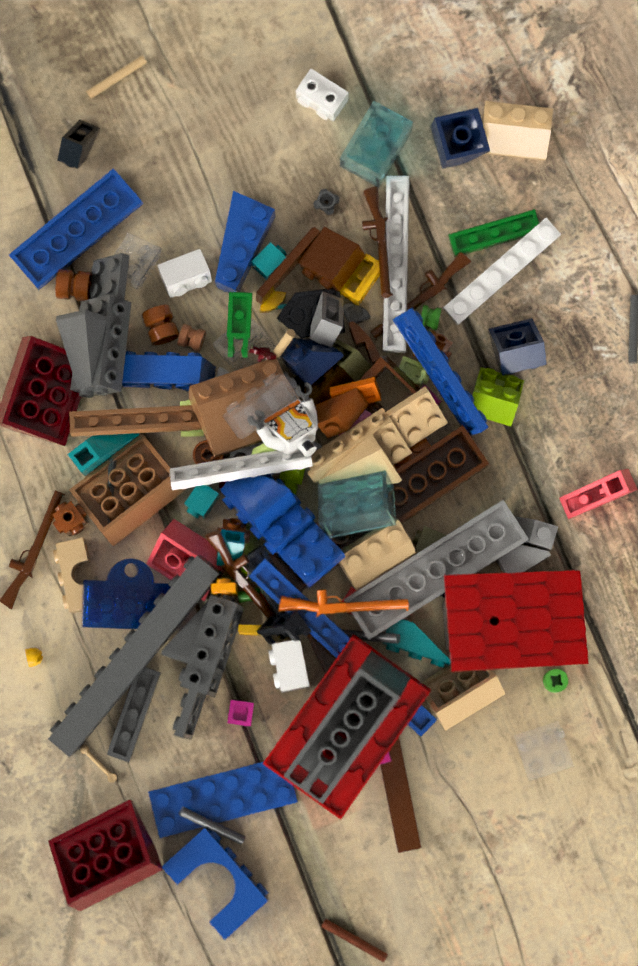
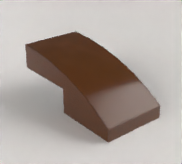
[348,321,380,366]

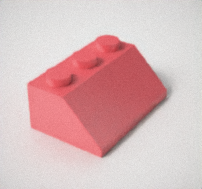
[146,519,225,601]

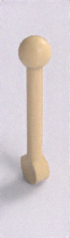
[80,745,117,783]

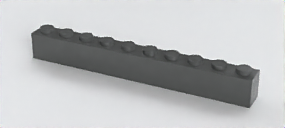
[48,555,222,757]

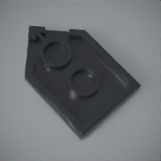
[276,288,346,338]

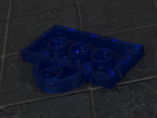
[81,558,176,631]

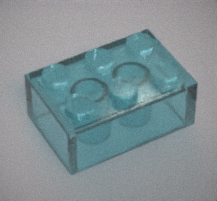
[340,100,413,188]
[318,470,396,538]

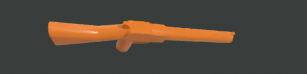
[278,589,409,617]

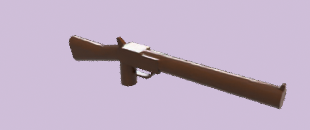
[362,186,393,298]
[370,252,472,341]
[0,490,66,610]
[205,530,275,619]

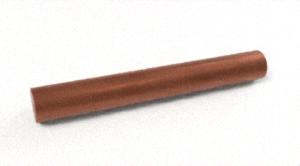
[321,918,388,963]

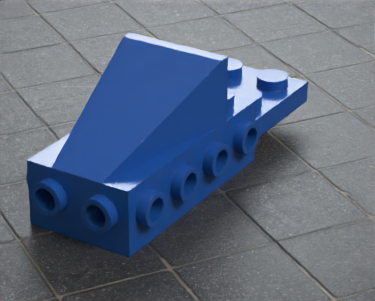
[220,473,346,588]

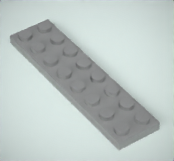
[344,500,529,640]

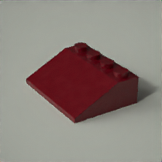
[0,336,81,446]
[48,799,163,911]

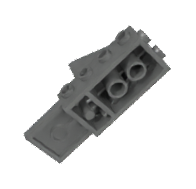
[56,253,132,398]
[161,593,245,740]

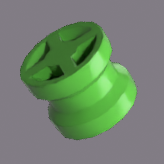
[421,305,442,331]
[543,669,568,693]

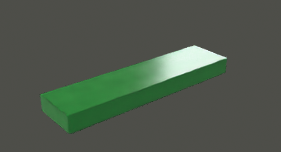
[448,209,539,257]

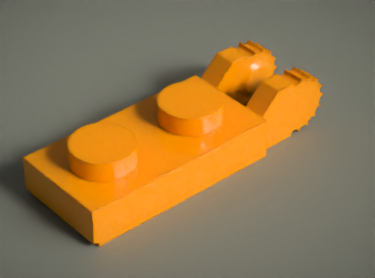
[211,579,238,597]

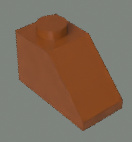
[316,388,368,439]

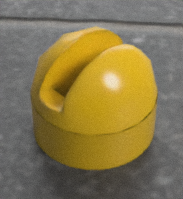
[25,647,43,667]

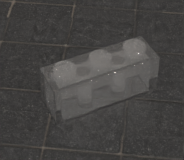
[222,373,299,439]

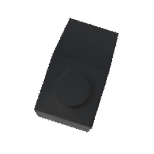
[57,120,100,169]

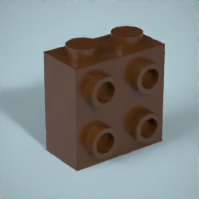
[298,226,366,292]

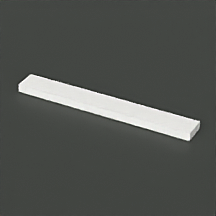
[383,176,409,353]

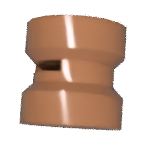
[177,324,206,352]

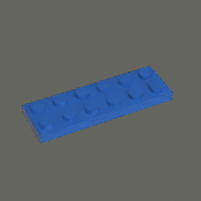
[9,168,143,290]
[392,308,489,436]
[148,762,298,838]

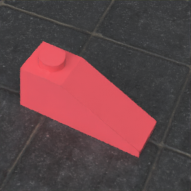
[559,469,638,519]

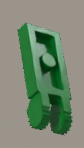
[227,292,253,358]

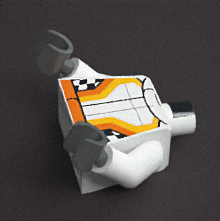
[247,383,318,457]

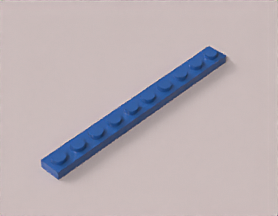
[249,558,437,737]

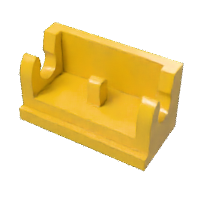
[340,253,380,306]

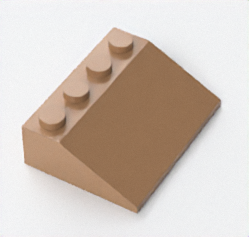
[189,358,293,458]
[70,434,186,546]

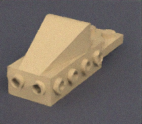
[307,387,448,504]

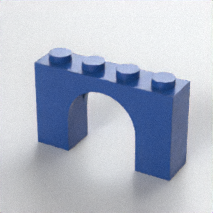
[162,828,269,940]

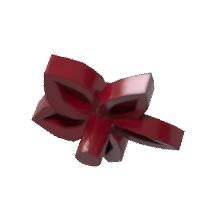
[249,344,277,362]

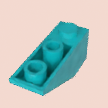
[67,433,140,476]
[382,619,451,668]

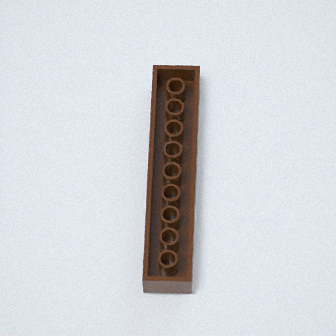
[268,425,489,591]

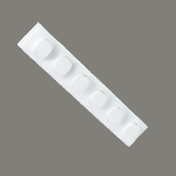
[443,218,561,325]
[170,450,313,490]

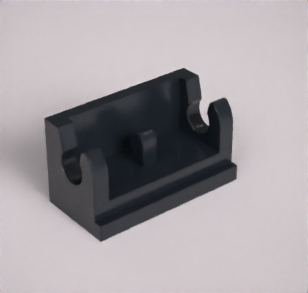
[256,611,312,645]

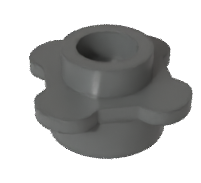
[313,189,340,215]

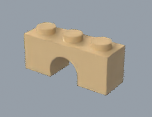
[53,537,100,614]

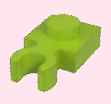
[279,468,306,495]

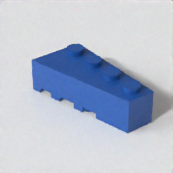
[215,191,276,293]
[122,351,216,391]

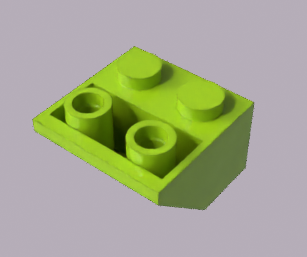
[472,367,524,427]

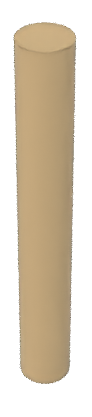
[86,55,147,99]
[273,329,296,360]

